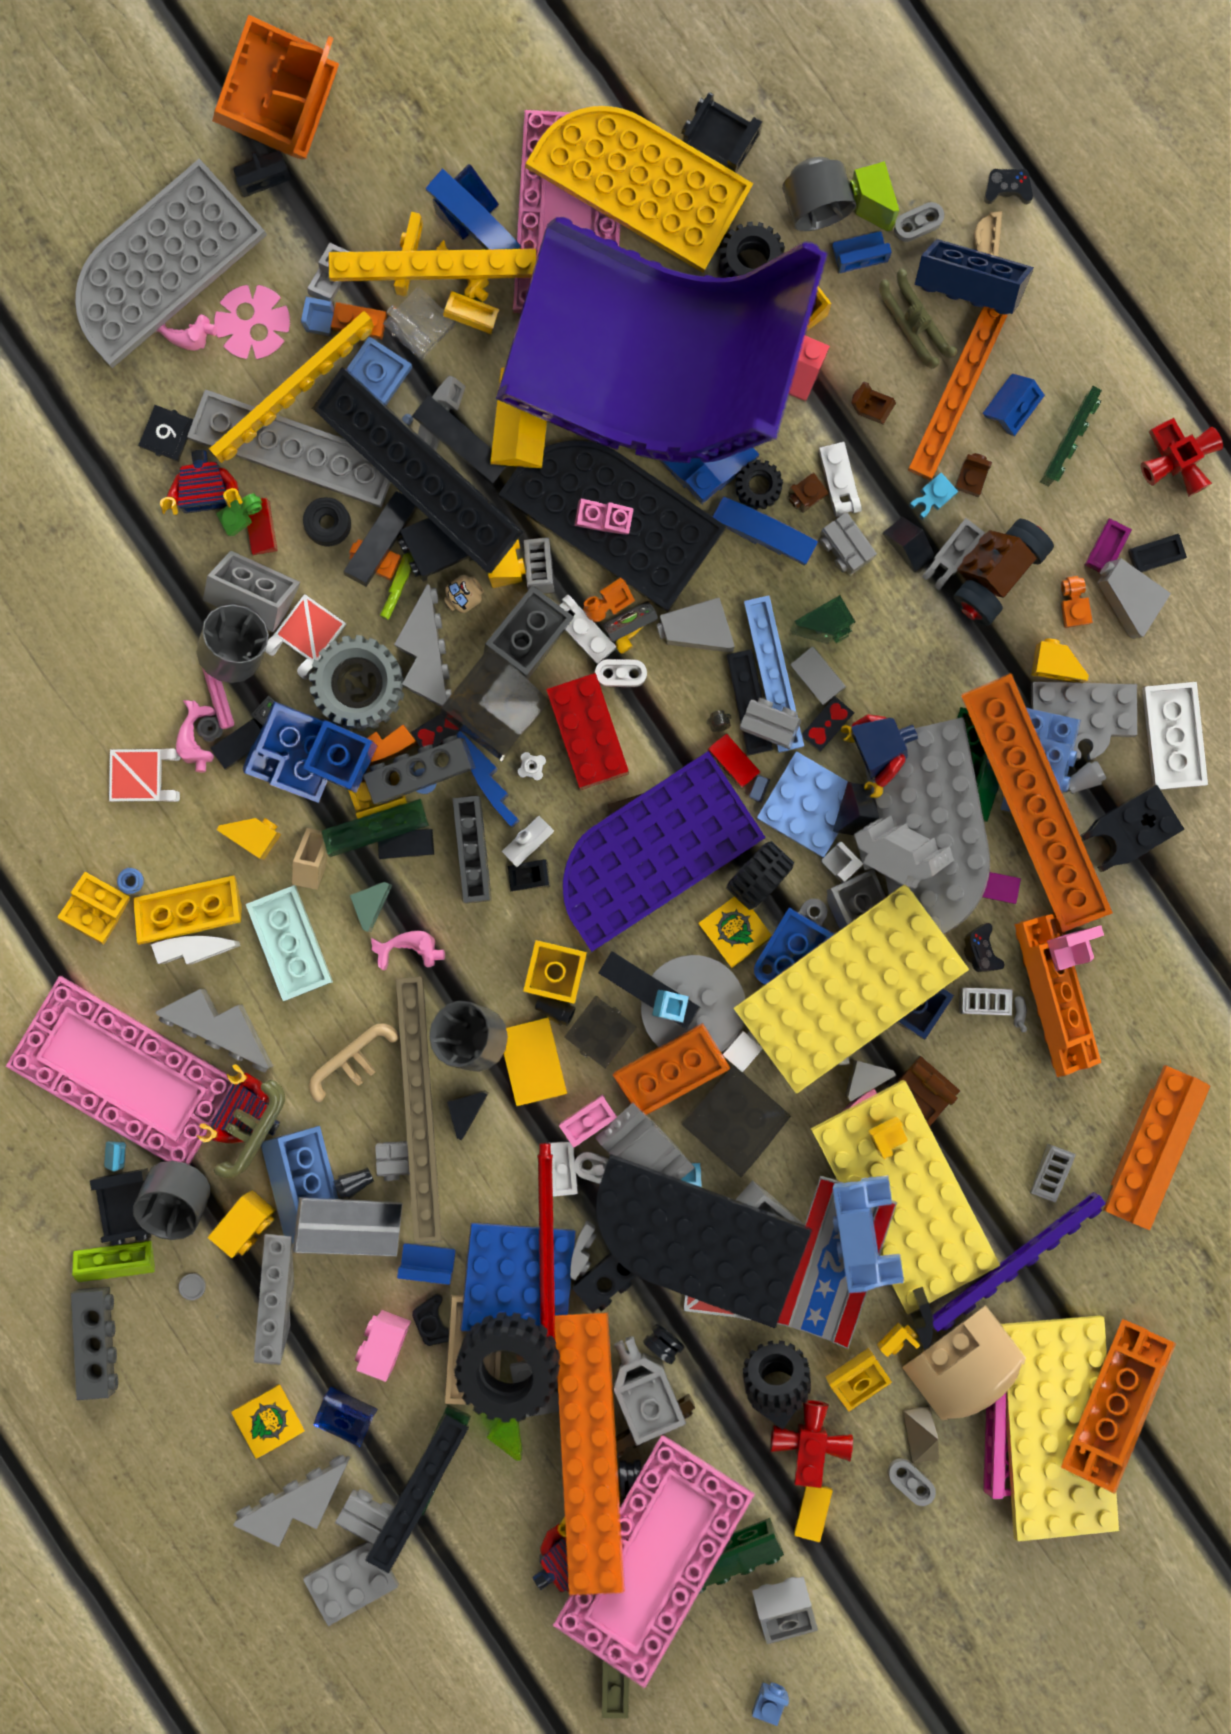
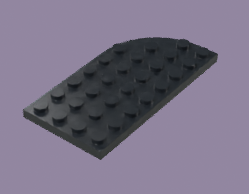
[499,440,727,613]
[596,1154,812,1329]

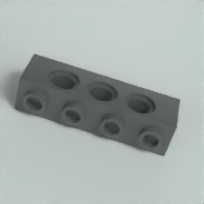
[363,735,476,805]
[453,796,492,904]
[71,1287,118,1400]

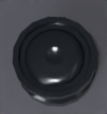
[643,1324,685,1364]
[619,1459,641,1499]

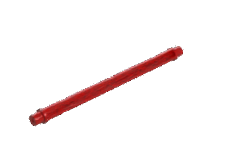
[537,1143,556,1347]

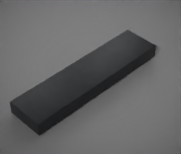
[412,395,507,484]
[343,490,417,587]
[726,649,773,756]
[598,951,701,1029]

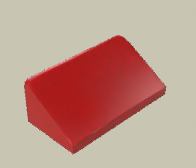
[247,497,278,555]
[707,733,760,789]

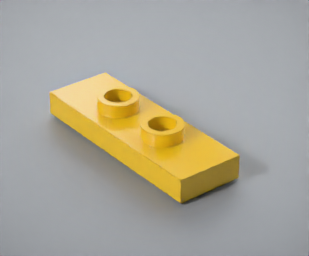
[394,212,423,296]

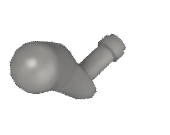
[1014,996,1027,1032]

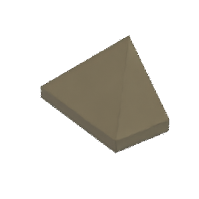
[903,1405,939,1464]

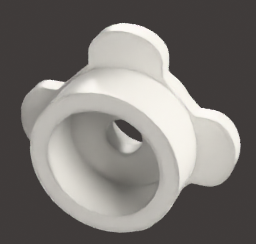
[518,752,546,780]

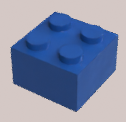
[303,720,378,793]

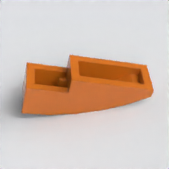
[367,725,418,766]

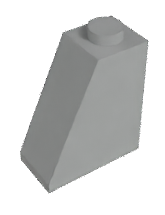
[1098,558,1171,639]
[656,598,735,652]

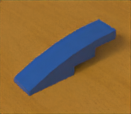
[426,168,521,250]
[713,496,818,566]
[456,731,519,828]

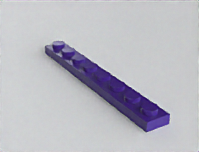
[932,1192,1106,1332]

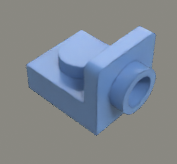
[752,1682,789,1726]

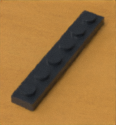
[365,1413,469,1574]

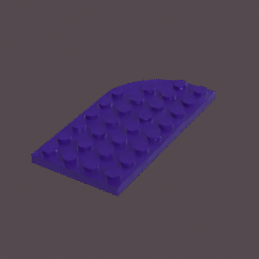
[563,751,766,952]

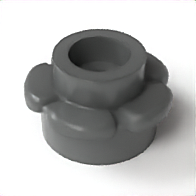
[197,716,223,742]

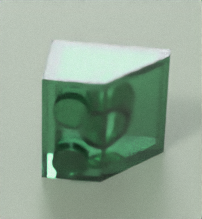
[790,595,856,644]

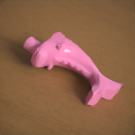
[155,314,218,351]
[176,700,216,773]
[371,931,445,971]

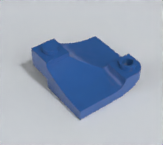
[659,448,759,505]
[243,701,336,803]
[754,907,836,985]

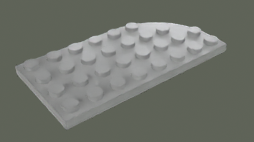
[75,158,267,368]
[865,718,990,934]

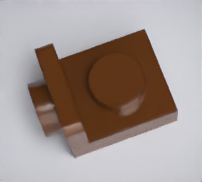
[955,453,992,497]
[788,472,829,513]

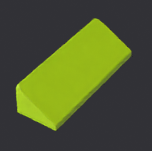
[72,1241,155,1282]

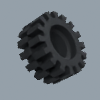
[735,459,783,510]

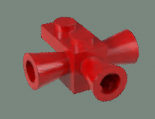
[1141,417,1223,497]
[770,1400,853,1488]

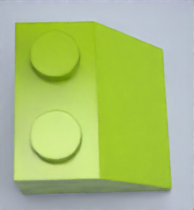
[850,161,900,232]

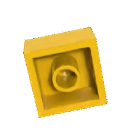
[523,940,587,1004]
[208,1190,276,1258]

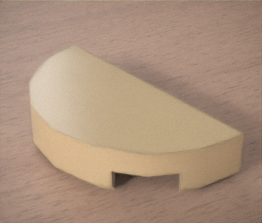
[973,211,1002,256]

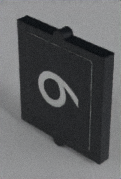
[138,405,194,462]

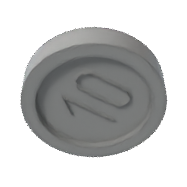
[179,1273,206,1300]

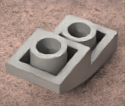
[571,1221,597,1280]

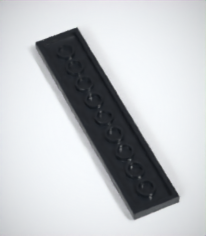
[312,367,523,574]

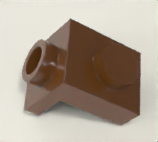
[851,382,896,425]

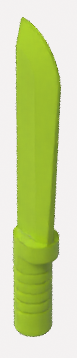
[380,553,412,620]

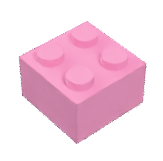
[355,1310,411,1382]

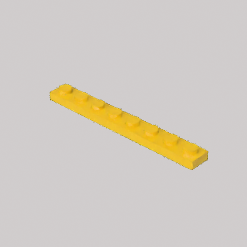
[329,249,536,281]
[209,311,374,463]

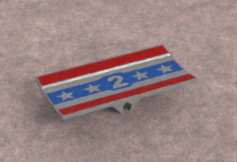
[777,1176,897,1349]

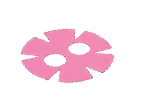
[214,285,290,359]

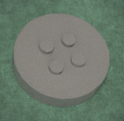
[641,955,745,1052]

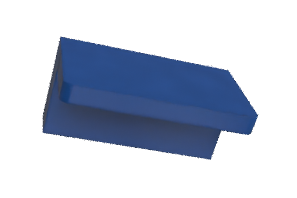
[832,231,892,274]
[983,374,1045,436]
[397,1243,456,1285]

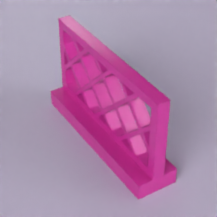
[983,1393,1011,1499]

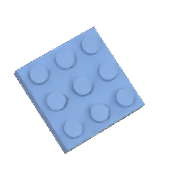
[756,751,848,858]

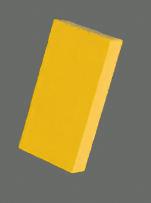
[443,291,500,334]
[794,1486,833,1542]

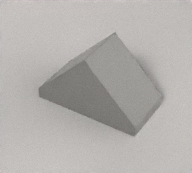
[845,1060,896,1102]

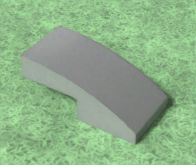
[307,243,349,302]

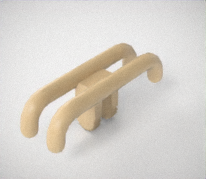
[309,1023,399,1102]

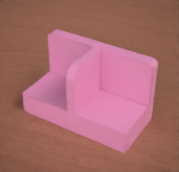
[1047,925,1104,971]
[559,1094,617,1148]

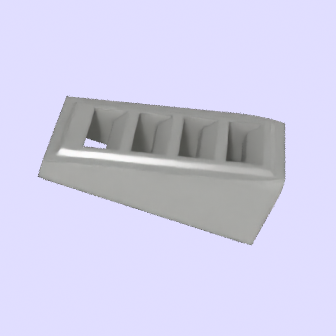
[524,537,554,594]
[959,987,1013,1015]
[1030,1144,1076,1202]

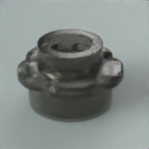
[706,710,732,732]

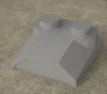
[827,869,886,930]

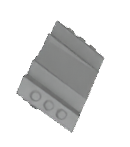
[854,815,954,889]
[595,1103,695,1180]

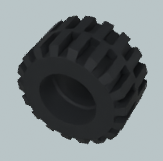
[719,221,785,278]
[726,841,794,910]
[743,1341,811,1417]

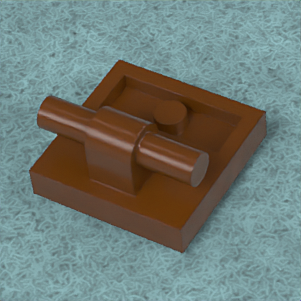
[895,1056,960,1127]

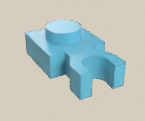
[909,473,958,520]

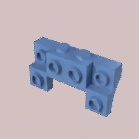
[1001,708,1081,812]
[833,1176,904,1293]

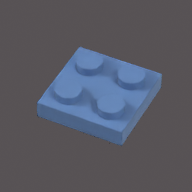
[347,337,412,406]

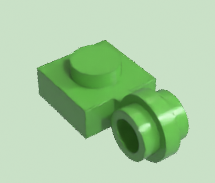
[216,493,262,536]

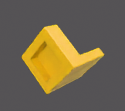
[868,1117,908,1159]

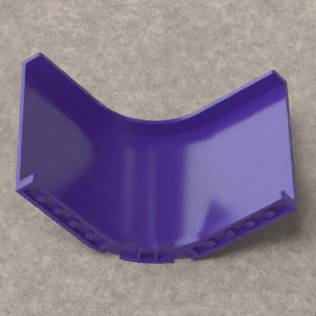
[496,217,827,463]

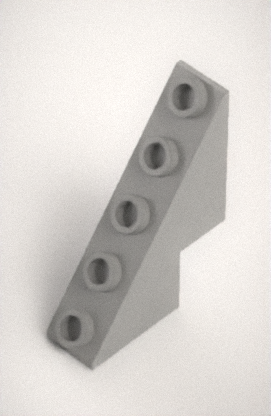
[394,584,454,710]
[156,989,273,1073]
[254,1234,294,1365]
[233,1455,350,1547]

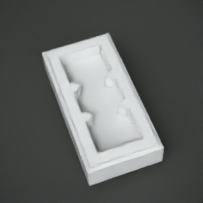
[502,816,554,867]

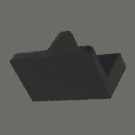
[233,151,291,198]

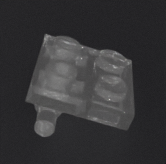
[383,286,456,360]

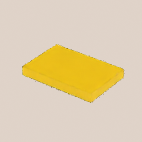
[504,1018,567,1106]

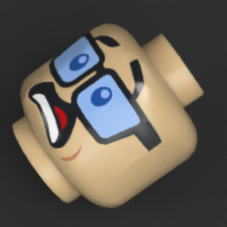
[444,575,484,613]

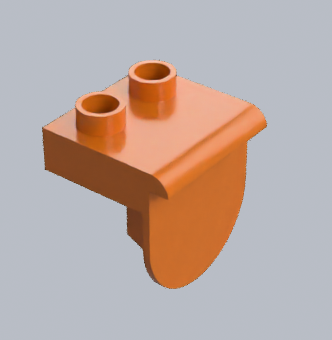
[212,15,339,159]

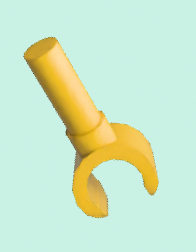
[615,626,644,654]

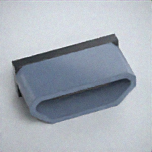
[749,775,771,803]

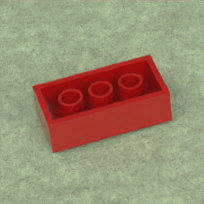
[546,673,629,791]

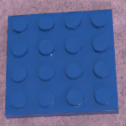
[460,1223,576,1331]

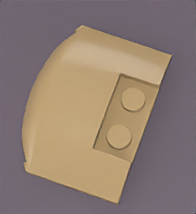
[902,1305,1026,1420]

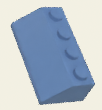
[261,1126,339,1244]

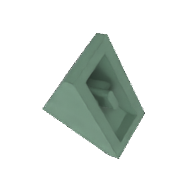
[350,882,392,932]

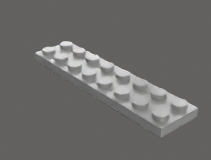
[187,389,391,508]

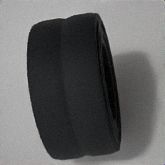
[303,497,351,547]

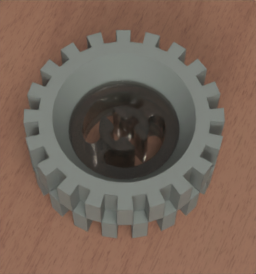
[309,635,404,731]

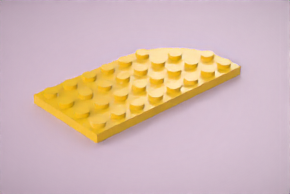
[525,106,754,273]

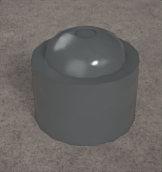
[782,157,856,231]
[196,605,269,683]
[429,1001,508,1072]
[133,1161,210,1240]

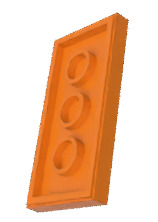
[613,1023,730,1115]

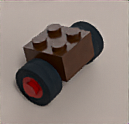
[953,518,1054,626]

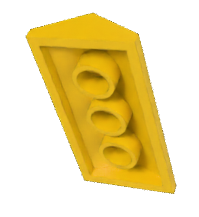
[491,367,547,468]
[133,875,242,945]

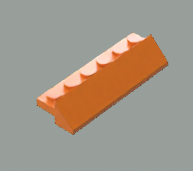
[1014,913,1102,1077]
[1103,1065,1210,1230]
[1061,1319,1176,1494]

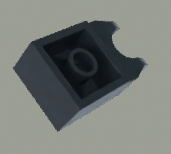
[1080,785,1185,872]

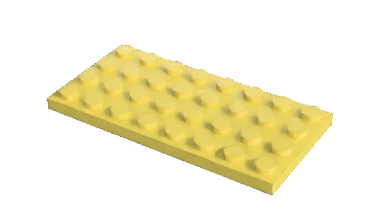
[734,885,969,1094]
[811,1080,1000,1315]
[1001,1315,1119,1542]

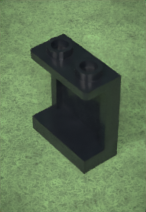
[681,92,762,173]
[398,518,473,582]
[90,1168,152,1246]

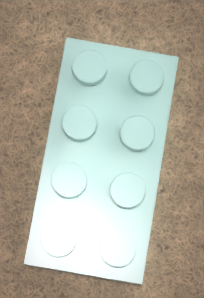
[246,885,333,1001]

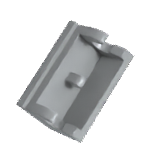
[790,646,846,705]

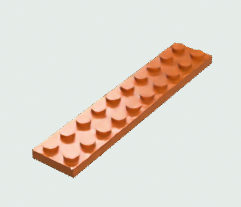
[961,674,1113,932]
[555,1312,625,1595]

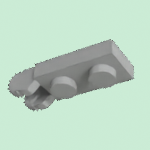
[922,518,986,590]

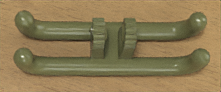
[879,269,957,369]
[214,1080,285,1178]

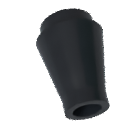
[535,996,576,1026]
[333,1167,374,1200]

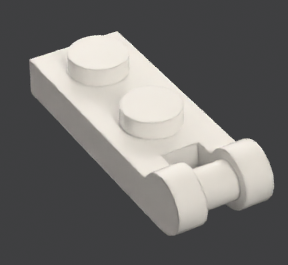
[818,442,862,517]
[559,594,617,665]

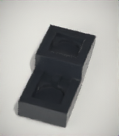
[377,829,434,860]
[911,1287,933,1350]

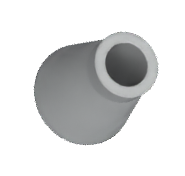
[1068,761,1106,794]

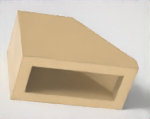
[292,828,332,890]

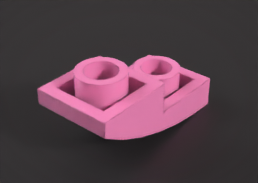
[574,498,633,535]

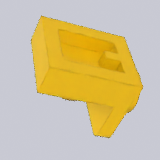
[876,1322,921,1357]

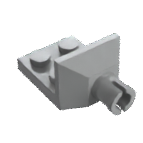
[614,1336,686,1445]

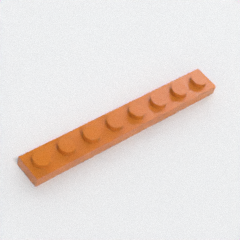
[907,306,1008,481]

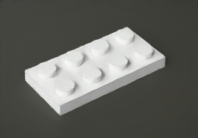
[1142,682,1208,790]

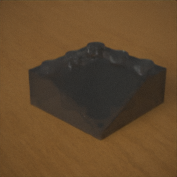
[440,647,550,762]
[681,1064,791,1177]

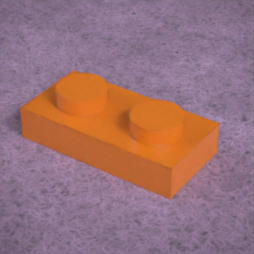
[331,302,387,340]

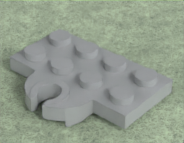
[1031,682,1137,761]

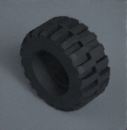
[454,1312,560,1423]

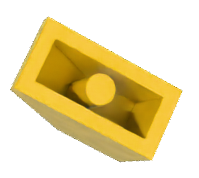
[1031,638,1089,683]
[216,818,281,860]

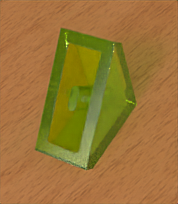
[487,1418,523,1461]

